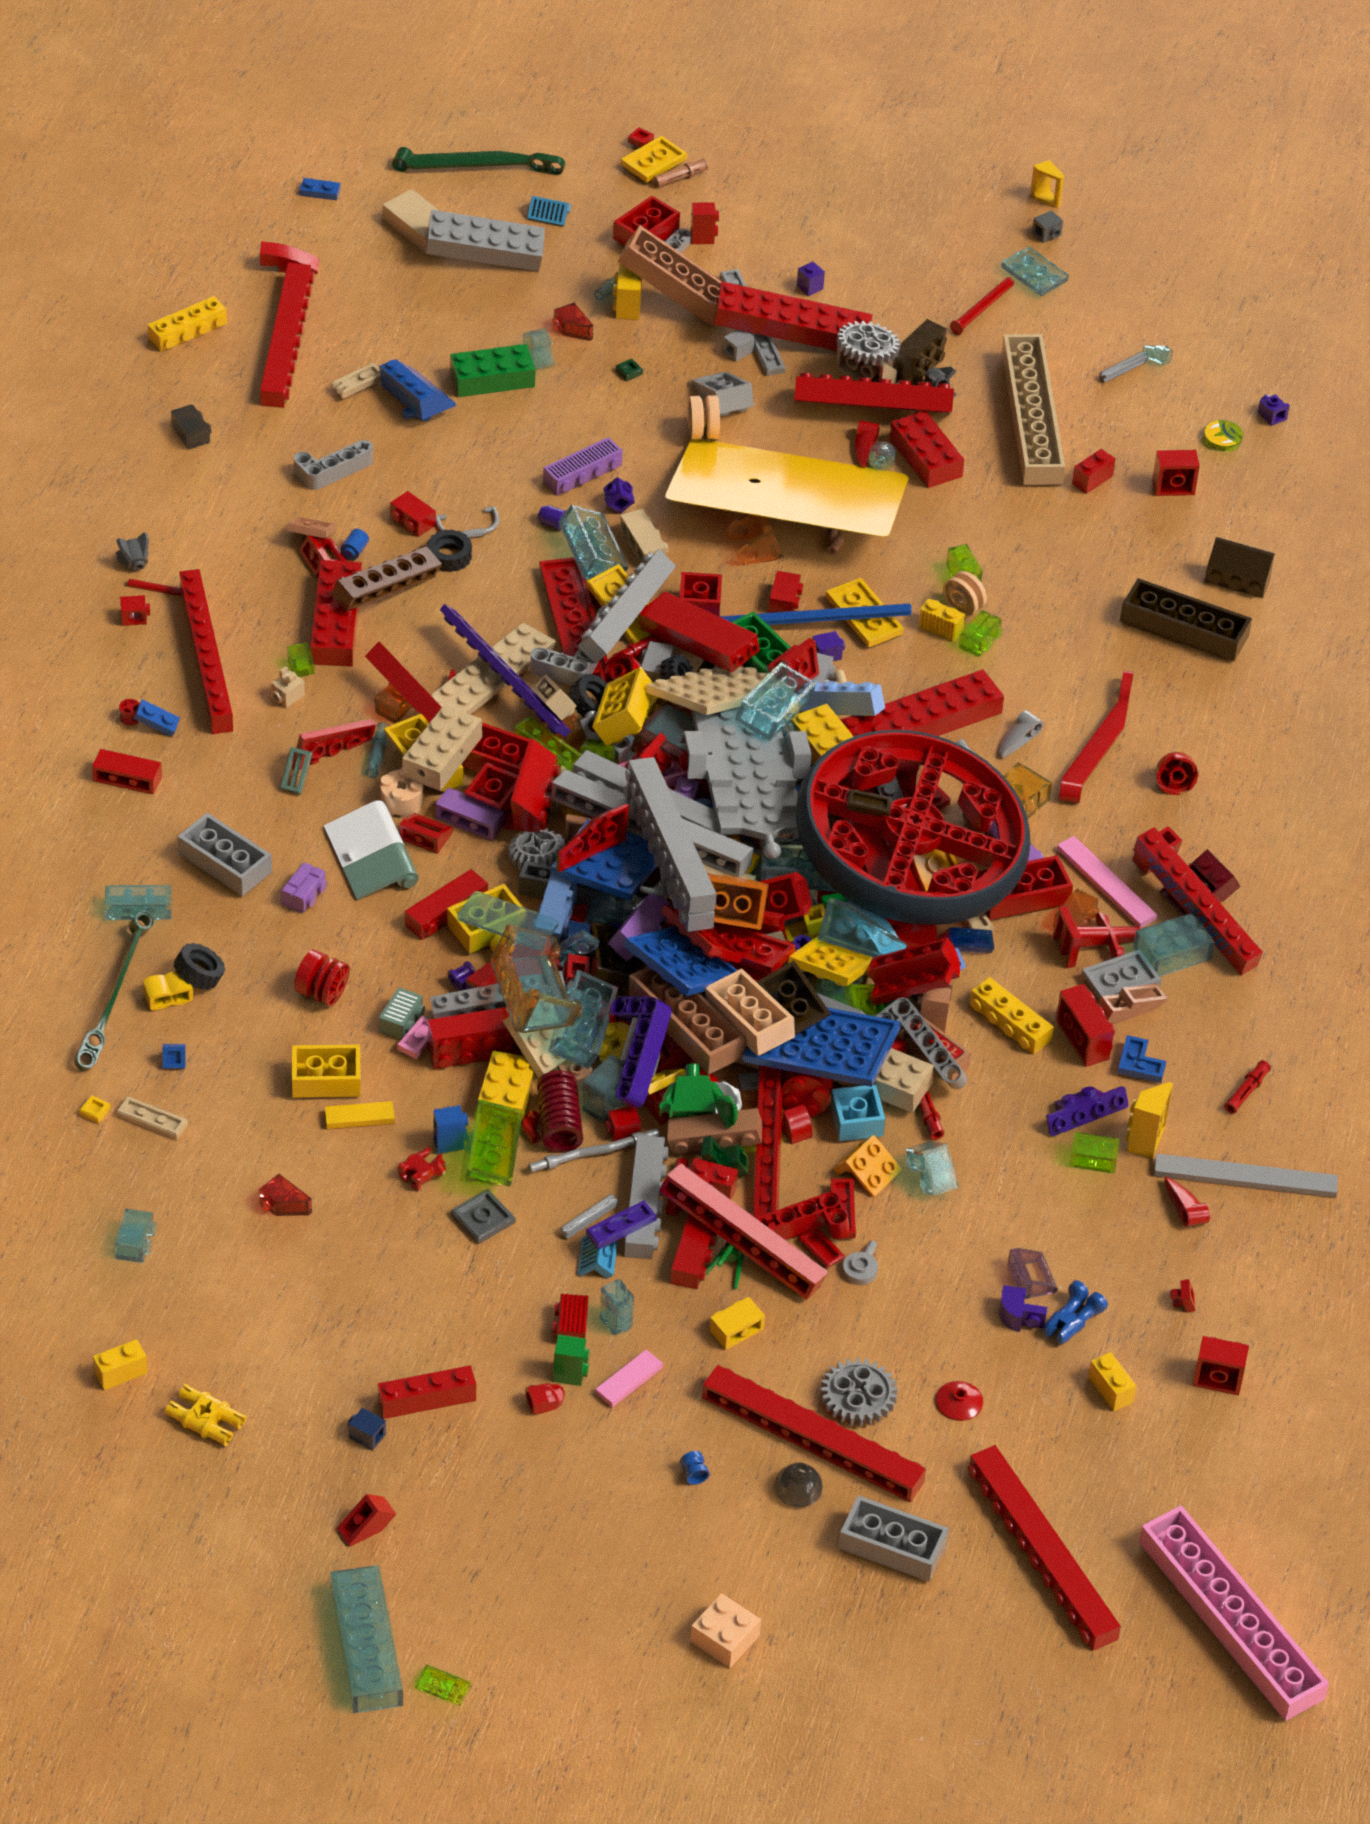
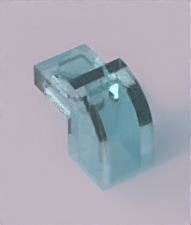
[522,328,555,369]

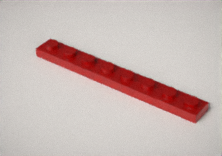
[753,1065,784,1219]

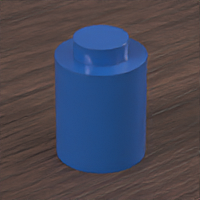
[340,529,369,560]

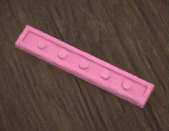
[1057,836,1157,928]

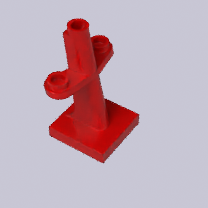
[1053,906,1141,968]

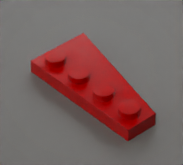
[292,719,376,770]

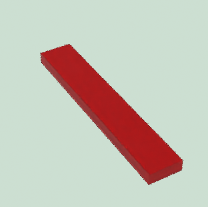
[365,641,442,724]

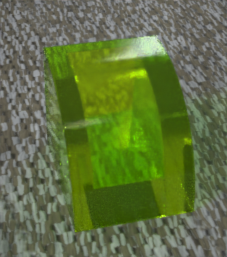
[287,642,315,677]

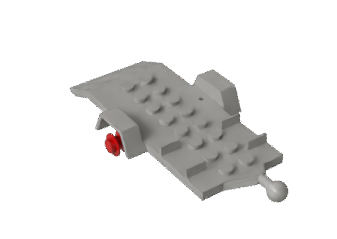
[679,699,811,859]

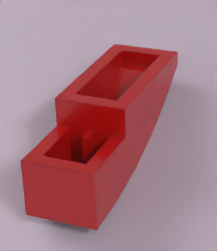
[260,241,319,274]

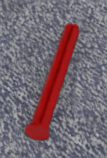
[950,277,1014,335]

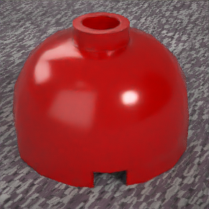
[600,652,641,684]
[1155,752,1199,795]

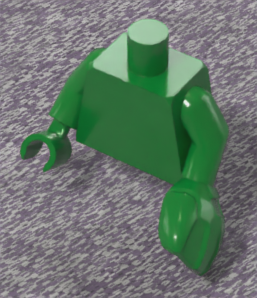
[659,1064,738,1128]

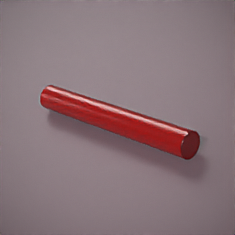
[128,579,182,596]

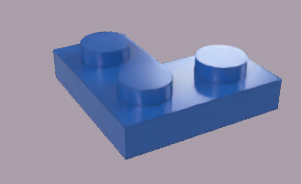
[1118,1035,1166,1083]

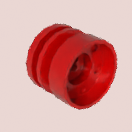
[294,949,350,1006]

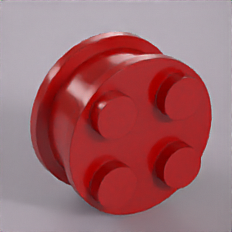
[781,1071,833,1117]

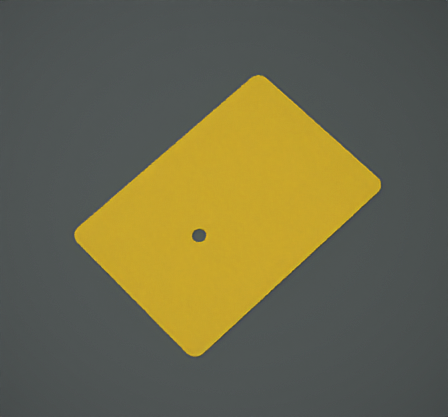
[665,439,909,537]

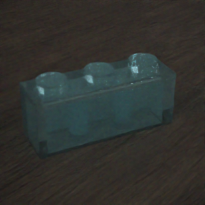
[104,885,172,920]

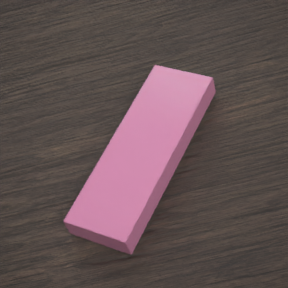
[595,1350,663,1408]

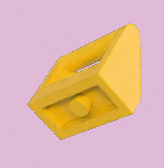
[1030,160,1064,208]

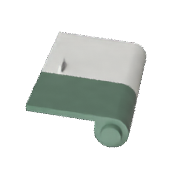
[324,800,419,900]

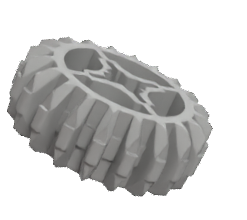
[508,828,566,872]

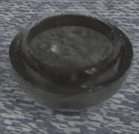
[774,1462,823,1507]

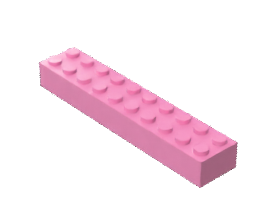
[1139,1505,1329,1721]

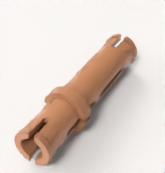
[653,158,708,187]

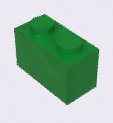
[553,1334,590,1386]

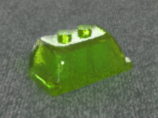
[460,1099,523,1187]

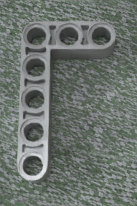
[530,605,609,685]
[875,998,967,1089]

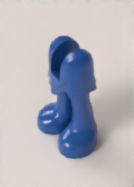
[1043,1280,1108,1345]

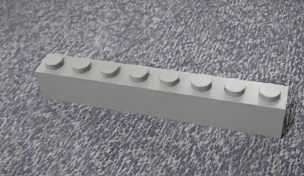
[578,549,676,663]
[573,750,731,838]

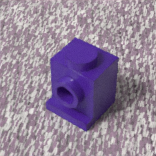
[1258,394,1290,426]

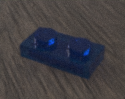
[948,927,994,953]

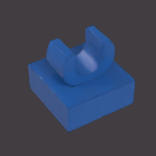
[162,1044,186,1068]

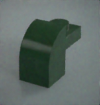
[701,1136,749,1178]

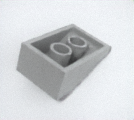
[691,371,754,416]

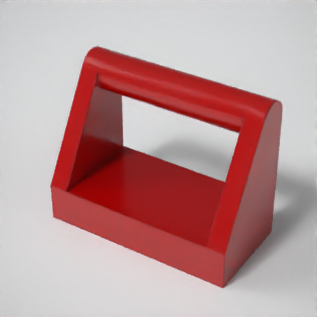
[299,535,347,577]
[399,813,454,854]

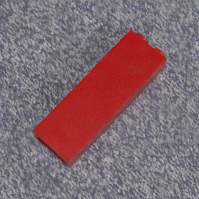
[638,591,760,673]

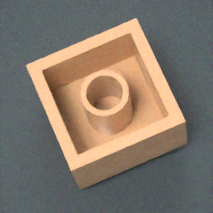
[690,1593,761,1668]

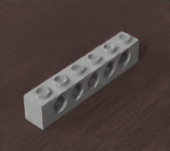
[430,971,568,1019]

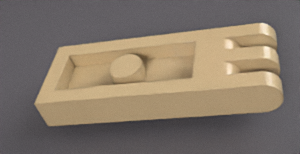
[330,362,381,398]

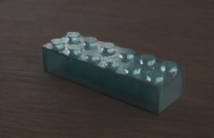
[330,1565,403,1713]

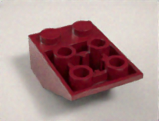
[1159,849,1241,920]

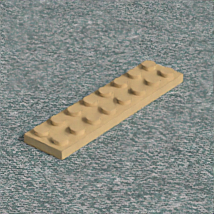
[431,623,556,715]

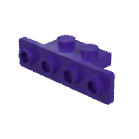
[1046,1086,1129,1136]

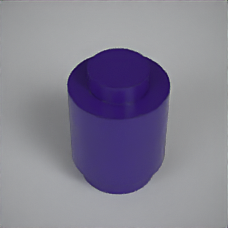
[538,505,569,530]

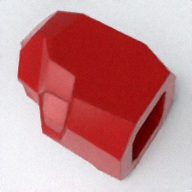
[525,1383,565,1414]

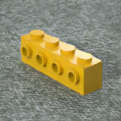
[147,296,227,352]
[969,977,1054,1055]

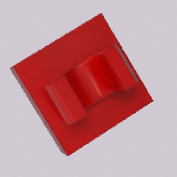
[1170,1279,1196,1313]

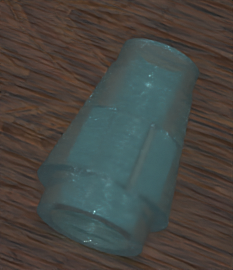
[1142,345,1173,365]

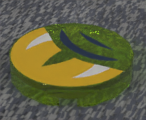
[1203,420,1243,452]

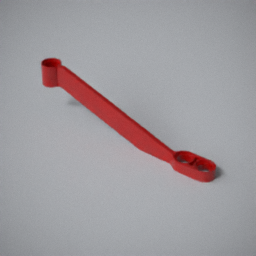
[1059,670,1134,803]

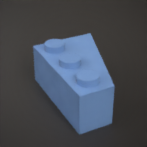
[531,874,578,949]

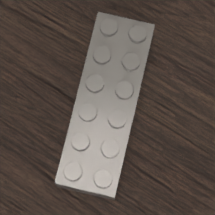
[425,210,545,272]

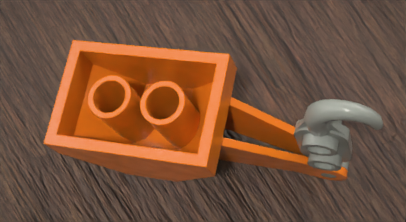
[640,874,768,930]

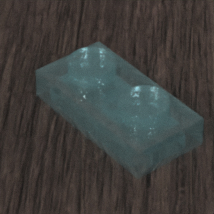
[554,930,600,961]

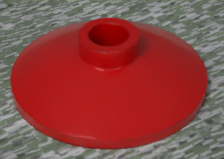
[936,1381,983,1421]

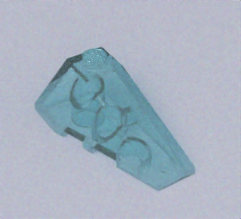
[818,897,907,957]

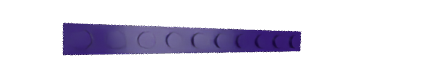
[440,604,571,737]

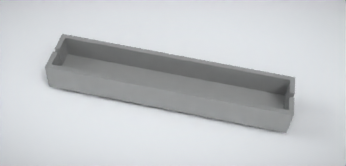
[624,757,716,932]

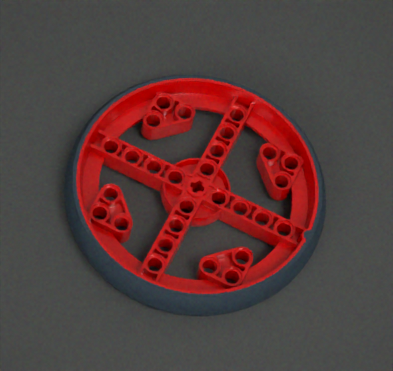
[796,730,1031,925]

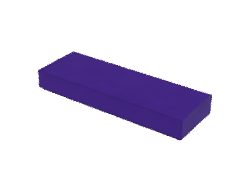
[586,1200,657,1250]

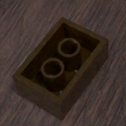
[893,319,947,385]

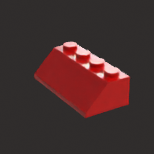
[511,739,561,833]

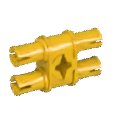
[165,1384,247,1446]

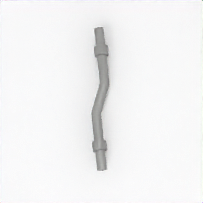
[528,1129,659,1173]

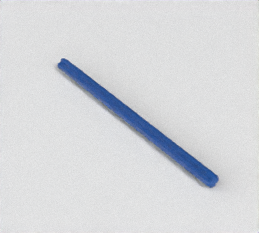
[719,603,912,625]

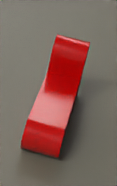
[757,1192,850,1240]

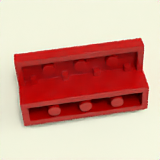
[867,937,960,1005]

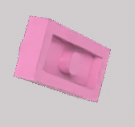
[397,1016,429,1059]

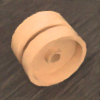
[687,395,720,440]

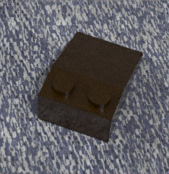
[757,960,831,1036]

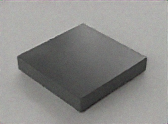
[451,1189,516,1244]

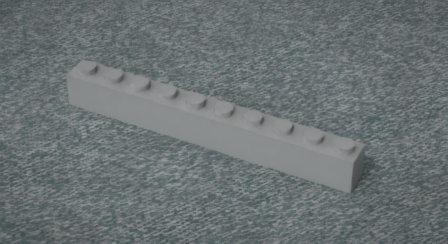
[551,770,753,877]

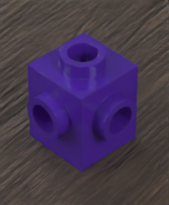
[603,477,635,514]

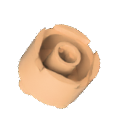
[380,767,423,818]

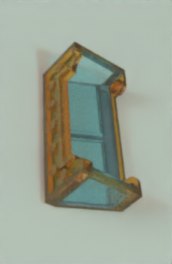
[490,924,582,1033]

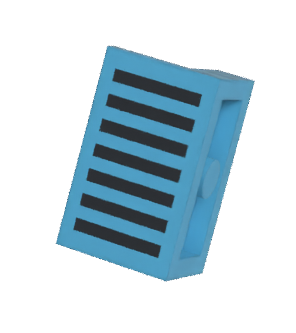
[527,196,572,226]
[578,1236,618,1279]

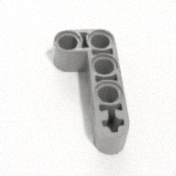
[294,440,373,490]

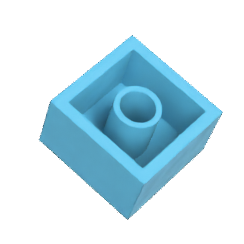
[830,1084,885,1141]

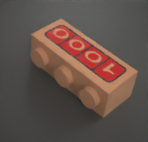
[903,1016,971,1080]

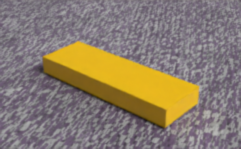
[325,1101,395,1129]

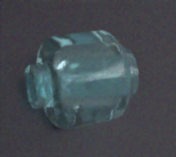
[869,442,896,471]

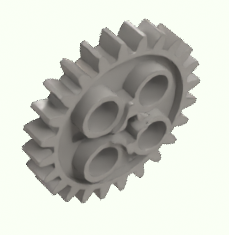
[836,321,901,365]
[820,1358,898,1427]

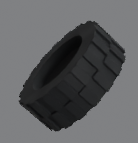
[427,529,472,572]
[569,674,607,718]
[174,943,225,990]

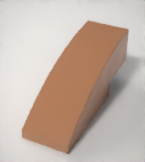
[1098,984,1168,1023]

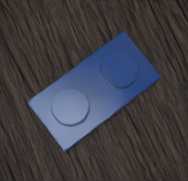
[300,178,341,201]
[134,699,180,737]

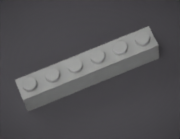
[624,1135,669,1259]

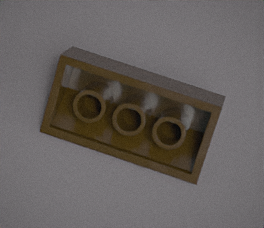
[585,921,639,995]

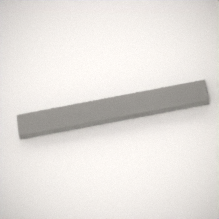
[720,269,786,376]
[1154,1153,1338,1198]

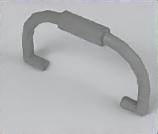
[436,506,500,538]

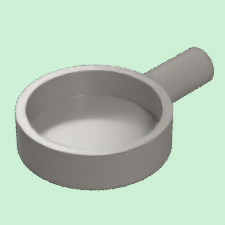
[843,1240,878,1285]

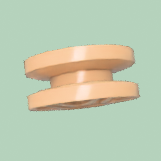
[942,571,987,617]

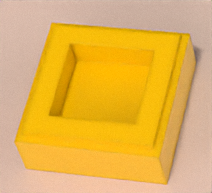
[79,1095,111,1124]

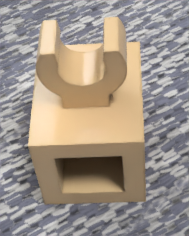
[271,666,305,708]

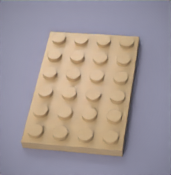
[646,666,795,715]

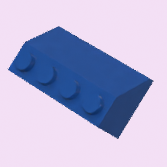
[379,359,456,420]

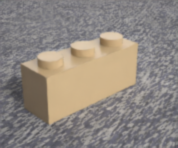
[620,509,669,563]
[531,674,577,720]

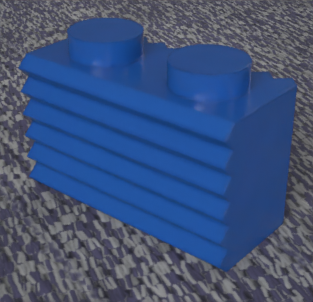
[433,1105,468,1154]

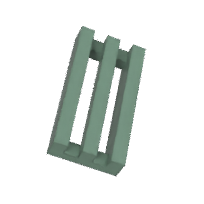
[280,747,313,794]

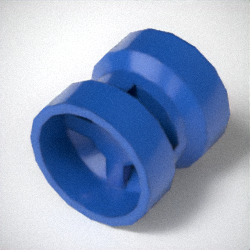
[680,1451,710,1485]

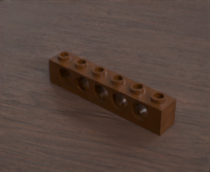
[331,547,442,611]

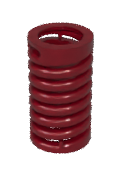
[537,1070,584,1153]

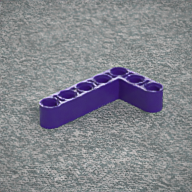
[610,996,672,1108]

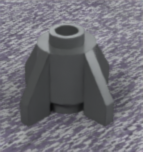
[925,366,957,397]
[116,532,149,571]

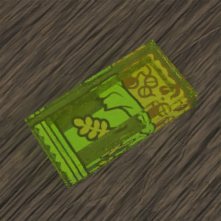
[415,1664,471,1706]

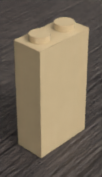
[382,189,439,253]

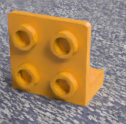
[833,1135,902,1197]

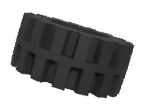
[659,654,694,680]

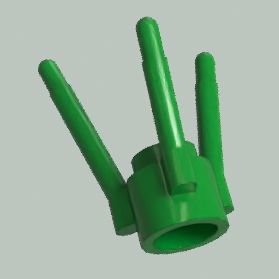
[706,1242,745,1290]

